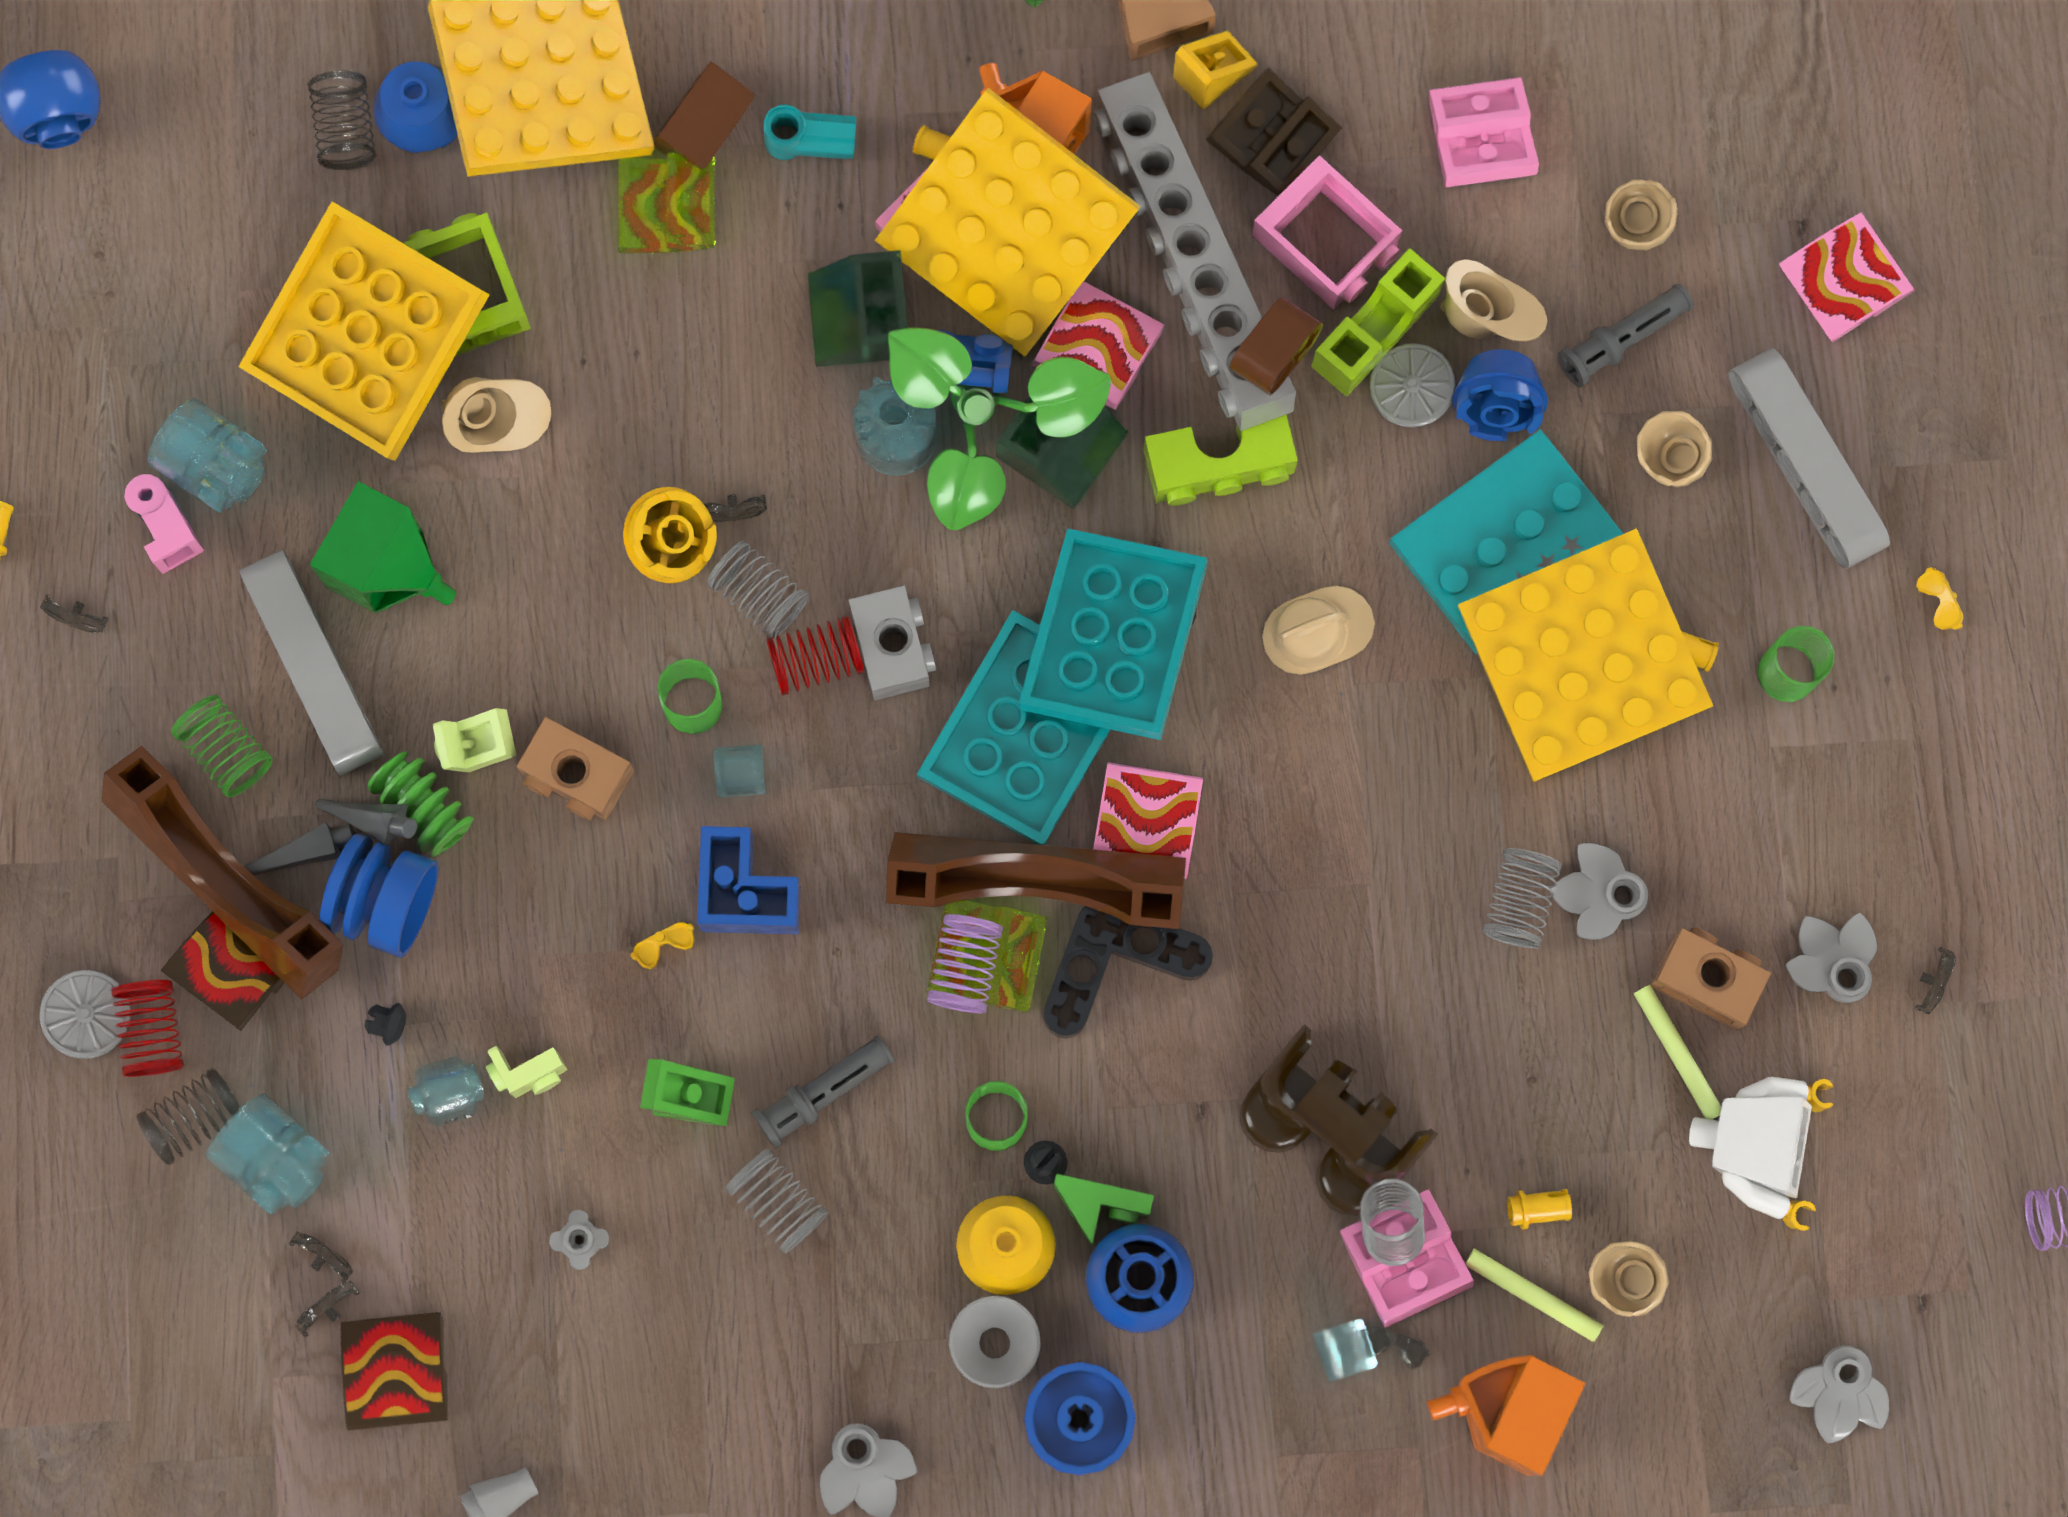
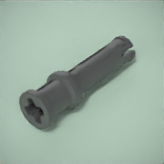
[1558,283,1694,387]
[751,1035,895,1149]

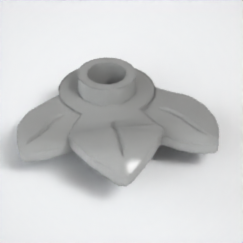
[1550,843,1648,940]
[1785,913,1877,1003]
[1790,1345,1889,1443]
[820,1423,917,1517]

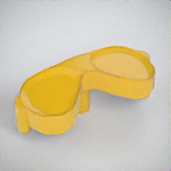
[1916,567,1963,630]
[631,922,695,970]

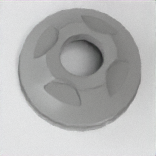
[949,1296,1040,1388]

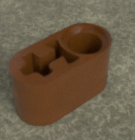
[1229,297,1323,396]

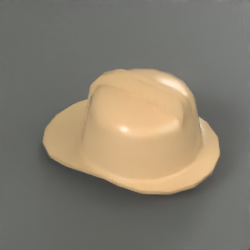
[1440,259,1548,341]
[441,377,552,453]
[1262,586,1375,675]

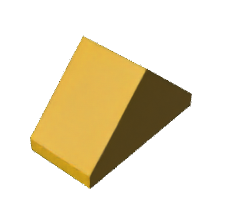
[1173,31,1258,110]

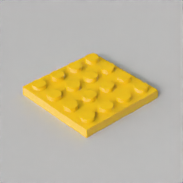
[428,0,654,176]
[875,88,1141,357]
[238,201,490,461]
[1457,528,1713,782]

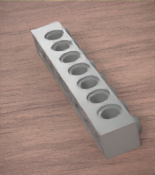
[1092,72,1296,431]

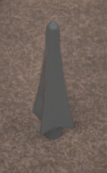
[315,799,417,845]
[244,822,356,875]

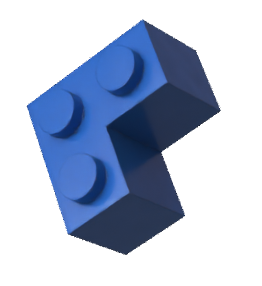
[697,826,801,934]

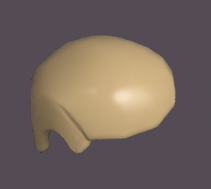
[1605,180,1678,251]
[1637,411,1712,487]
[1589,1241,1669,1317]

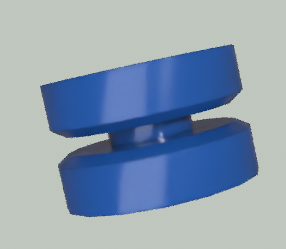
[1024,1362,1136,1475]

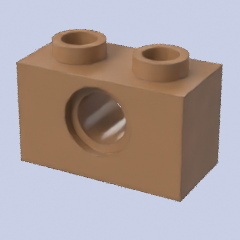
[516,717,634,821]
[1650,927,1771,1031]

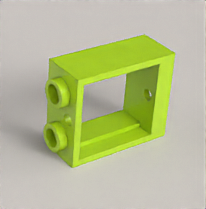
[404,212,531,356]

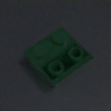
[808,250,908,367]
[996,396,1128,510]

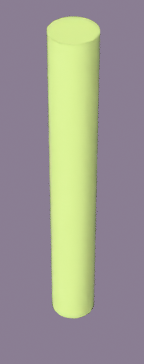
[1634,985,1721,1119]
[1465,1248,1603,1342]

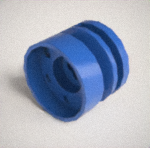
[320,833,439,958]

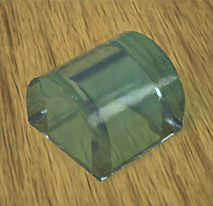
[714,744,767,798]
[1313,1318,1379,1382]

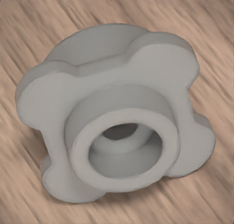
[549,1210,609,1270]

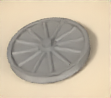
[1370,343,1456,427]
[39,970,131,1059]

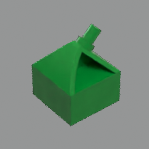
[309,481,456,614]

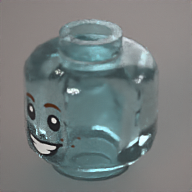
[407,1056,484,1127]

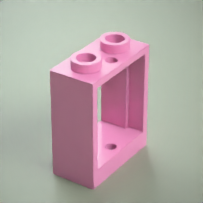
[1252,155,1402,310]

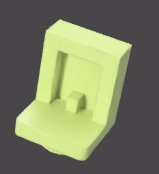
[433,708,517,772]
[485,1046,568,1098]

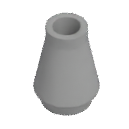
[459,1467,538,1517]

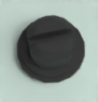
[365,1003,406,1046]
[1023,1140,1068,1185]

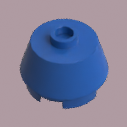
[373,61,458,153]
[1452,349,1548,441]

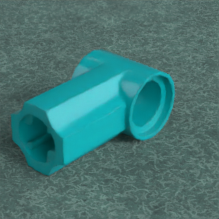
[763,104,856,160]

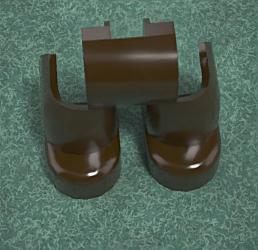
[1240,1024,1438,1216]

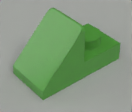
[640,1059,735,1126]
[1054,1174,1154,1246]

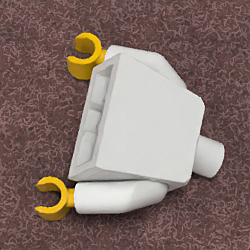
[1689,1077,1833,1231]

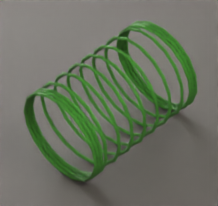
[1758,626,1834,702]
[657,658,723,734]
[171,695,273,797]
[966,1081,1027,1151]

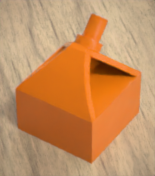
[979,63,1092,155]
[1426,1355,1586,1476]

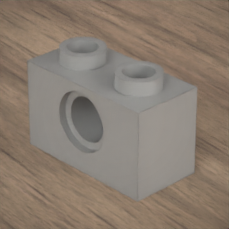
[848,585,936,701]

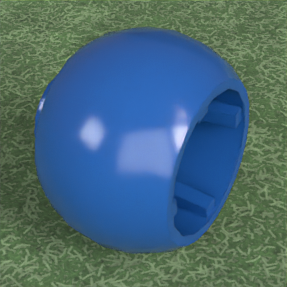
[0,50,101,149]
[1085,1224,1194,1333]

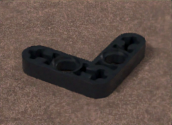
[1043,906,1213,1039]

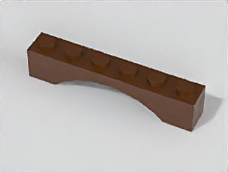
[101,746,344,999]
[886,832,1186,929]

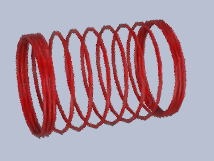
[766,616,864,696]
[111,979,184,1077]

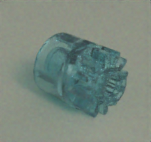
[853,377,937,475]
[148,398,267,513]
[205,1094,329,1215]

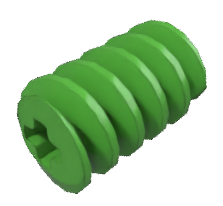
[367,751,474,858]

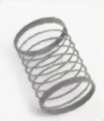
[707,540,809,639]
[1482,848,1562,948]
[725,1148,828,1254]
[1361,1179,1425,1266]

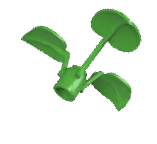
[888,327,1111,530]

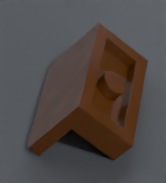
[653,61,755,170]

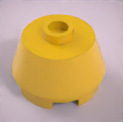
[623,487,717,583]
[956,1195,1055,1295]

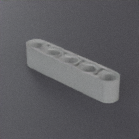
[1728,348,1890,569]
[239,549,384,777]

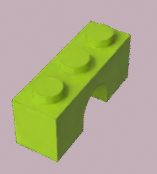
[1311,248,1446,397]
[1143,414,1298,506]

